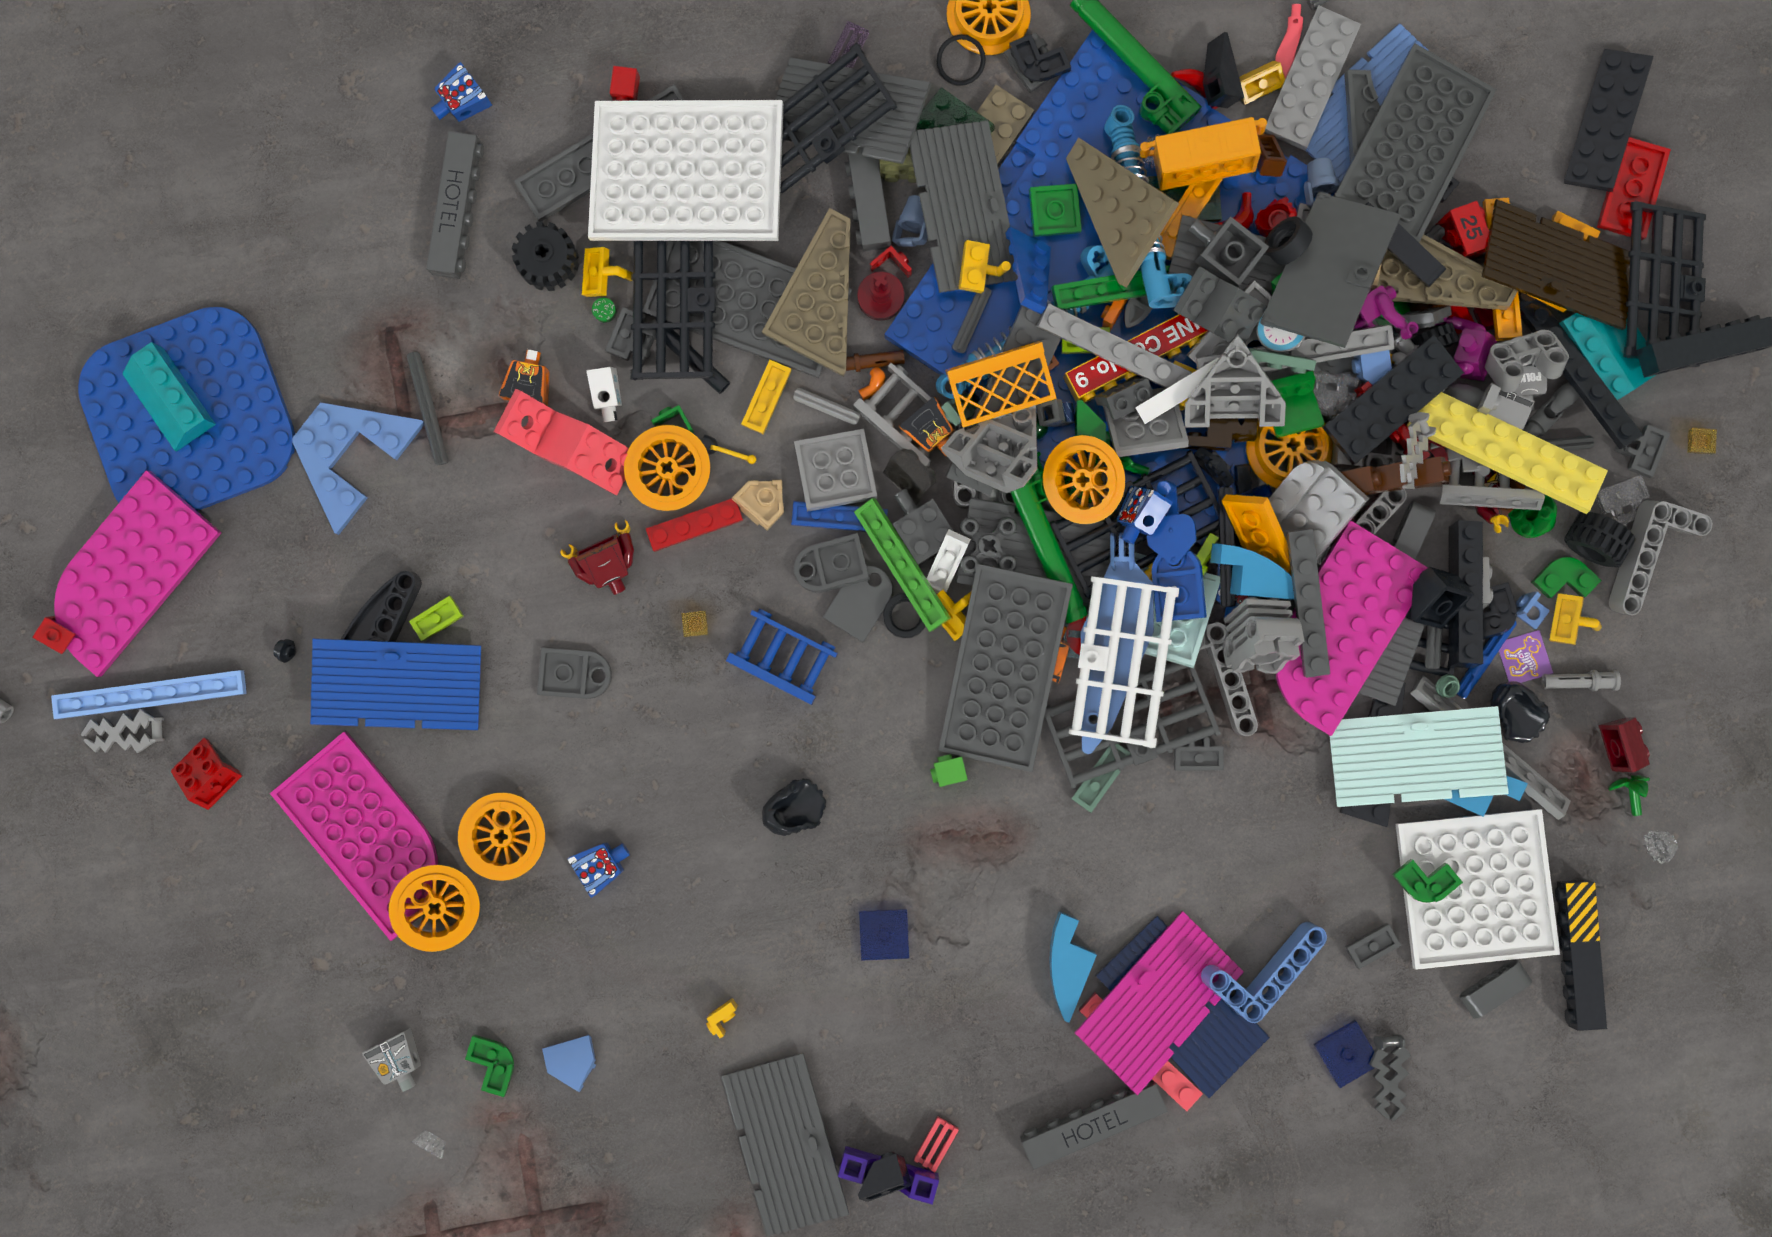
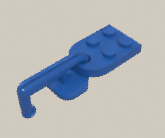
[1147,480,1207,622]

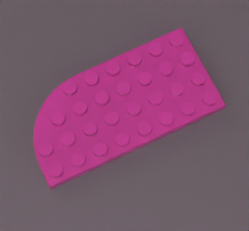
[54,470,222,677]
[1275,521,1428,736]
[270,731,438,941]

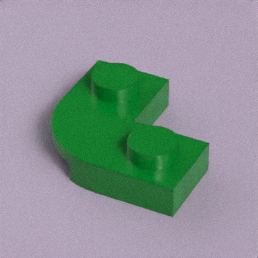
[1531,557,1602,599]
[1392,859,1463,903]
[465,1034,514,1097]

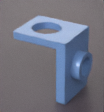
[1516,591,1550,629]

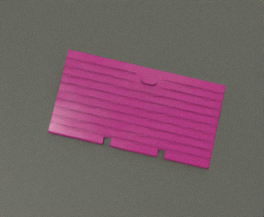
[1074,911,1244,1095]

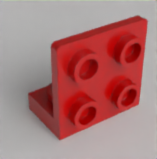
[171,738,242,810]

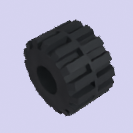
[512,221,579,291]

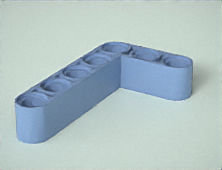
[1201,922,1327,1023]

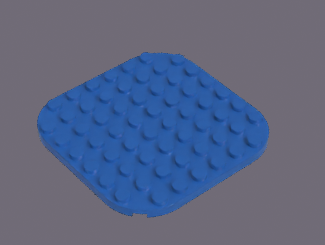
[78,307,295,511]

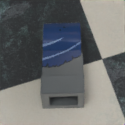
[1036,399,1076,427]

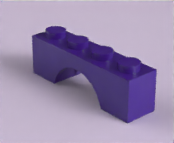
[838,1146,939,1205]

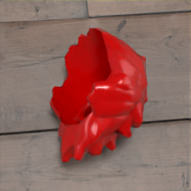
[1255,197,1297,238]

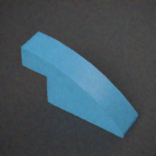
[1210,543,1294,599]
[1445,776,1528,817]
[1049,911,1097,1023]

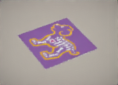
[1499,630,1553,683]

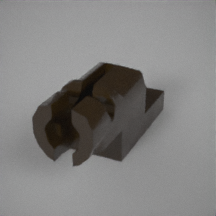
[1180,418,1257,452]

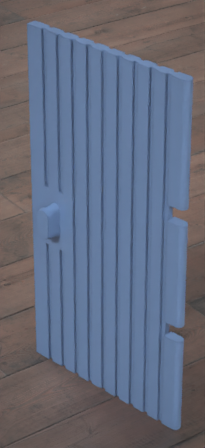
[1305,23,1428,182]

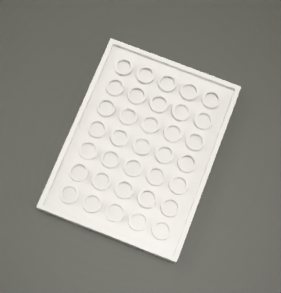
[588,100,783,241]

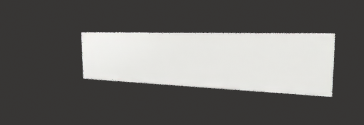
[1136,358,1219,424]

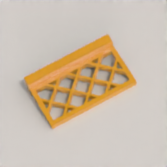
[945,341,1057,427]

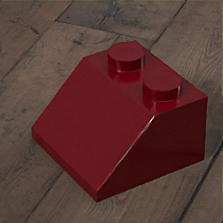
[1598,717,1650,773]

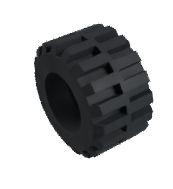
[1564,512,1636,568]

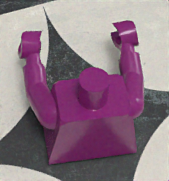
[1353,285,1419,340]
[1435,316,1497,382]

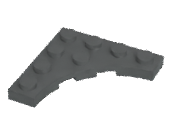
[1344,69,1380,162]

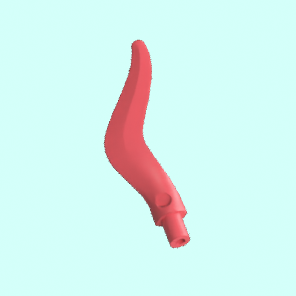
[1275,4,1303,78]

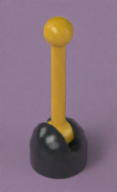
[702,435,756,464]

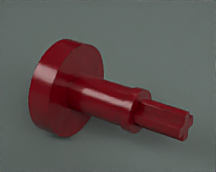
[857,271,905,321]

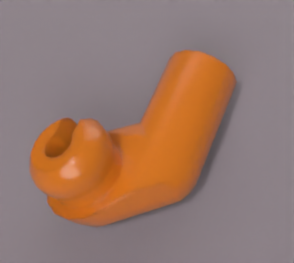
[858,367,886,401]

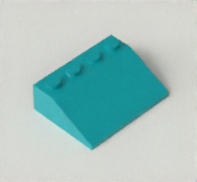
[1559,312,1656,400]

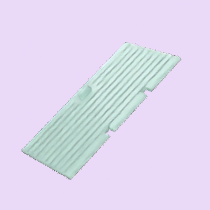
[1329,706,1508,807]

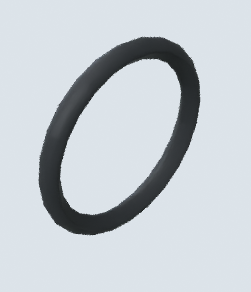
[936,34,986,86]

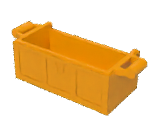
[1140,117,1267,191]

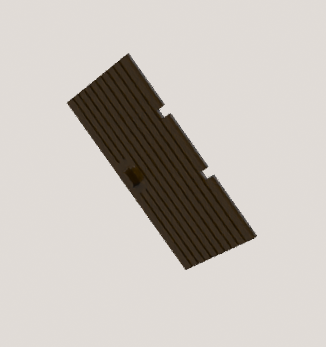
[1482,199,1630,330]

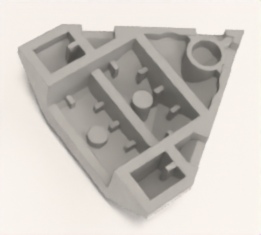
[1185,334,1286,428]
[941,398,1037,493]

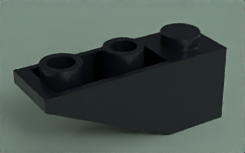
[1203,32,1244,108]

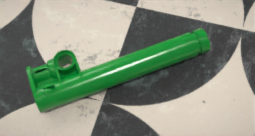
[1070,0,1202,134]
[1010,452,1088,624]

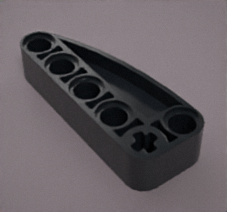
[341,571,422,642]

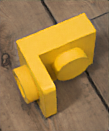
[706,998,738,1038]

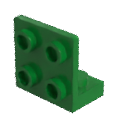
[1271,370,1324,437]

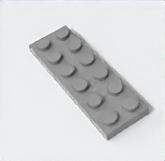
[1264,5,1361,151]

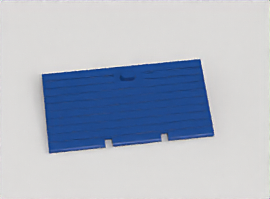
[310,638,481,730]

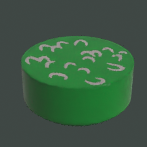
[592,298,617,323]

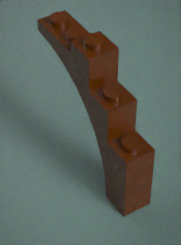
[1341,456,1452,495]

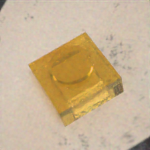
[1688,428,1717,454]
[681,611,709,637]

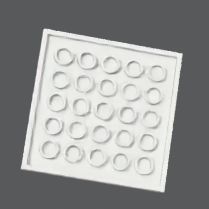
[1395,809,1560,969]

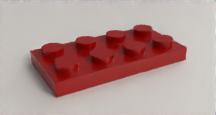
[1597,137,1671,240]

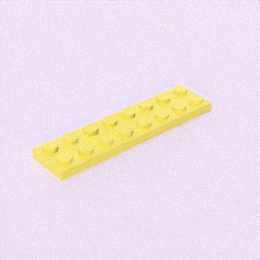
[1406,392,1608,514]

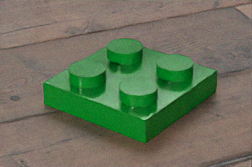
[1029,184,1082,237]

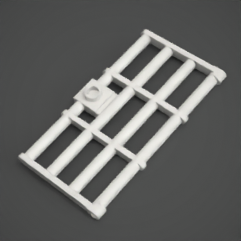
[1069,576,1180,748]

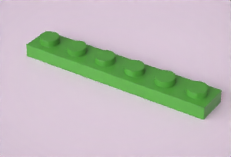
[854,498,951,632]

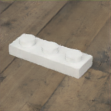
[926,529,971,593]

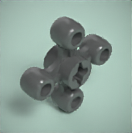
[960,517,1017,574]

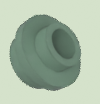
[1435,674,1460,698]

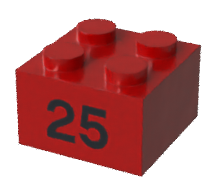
[1435,201,1490,260]

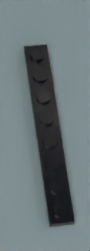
[1518,291,1643,450]

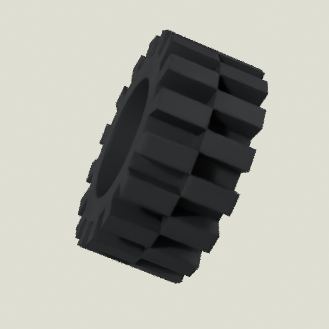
[1411,323,1459,348]

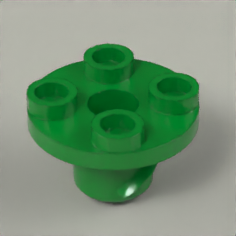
[1508,495,1557,538]

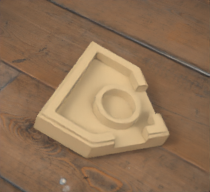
[732,480,784,531]

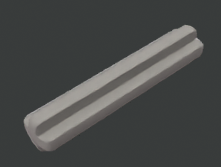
[793,388,860,425]

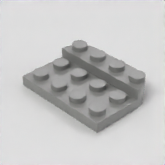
[1269,460,1370,559]

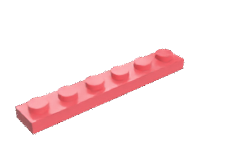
[1079,992,1203,1111]

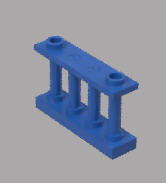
[726,608,838,705]

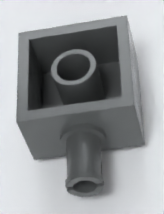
[1188,216,1269,287]
[892,489,953,566]

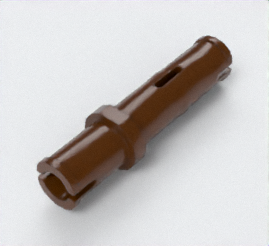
[846,350,905,372]

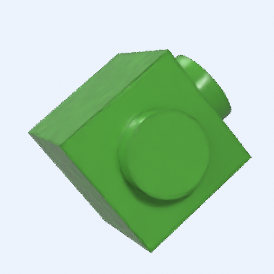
[930,754,968,787]

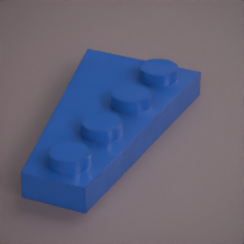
[1005,227,1051,314]

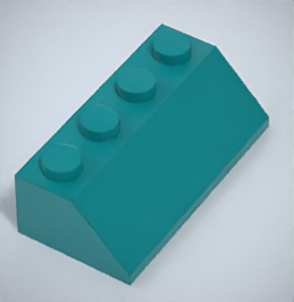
[123,342,216,452]

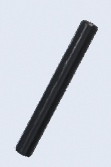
[1218,487,1235,607]

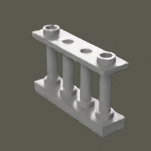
[853,363,962,471]
[1440,448,1545,510]

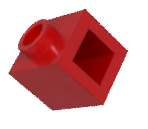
[610,66,640,101]

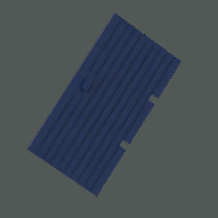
[1095,916,1270,1098]

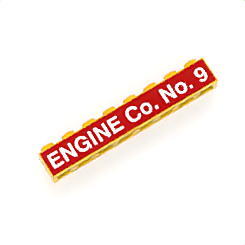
[1063,314,1208,403]

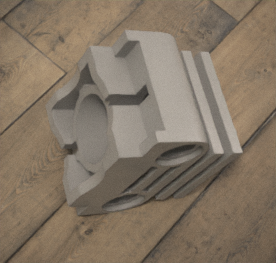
[1223,597,1305,674]

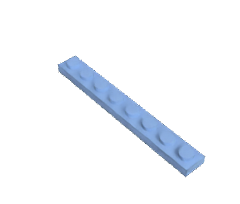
[51,670,247,719]

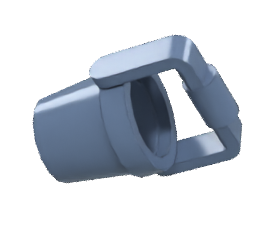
[1304,158,1340,209]
[892,195,928,247]

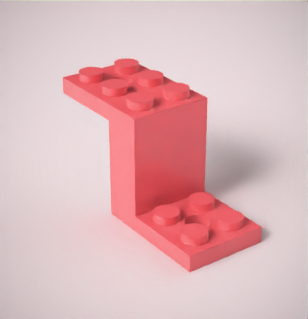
[494,389,629,495]

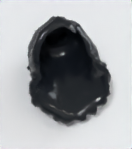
[1490,681,1550,743]
[762,778,826,836]

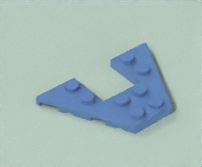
[292,402,424,535]

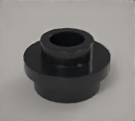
[273,639,296,663]

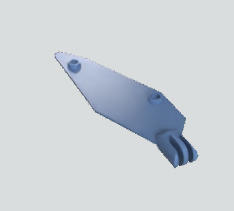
[1081,533,1154,754]

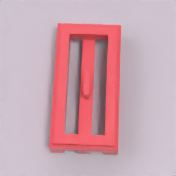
[914,1116,959,1173]

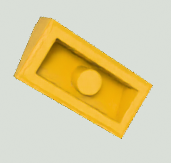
[1239,61,1285,105]

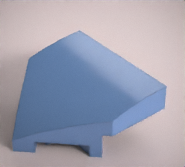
[542,1035,596,1092]

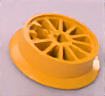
[947,0,1031,55]
[1246,418,1333,488]
[624,425,710,511]
[1043,435,1125,524]
[458,793,545,881]
[389,865,480,952]

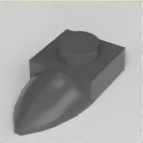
[1125,296,1152,328]

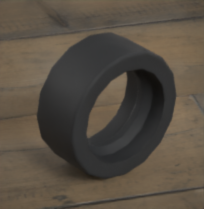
[1265,216,1313,265]
[883,593,926,639]

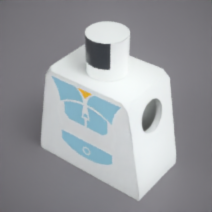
[586,367,622,422]

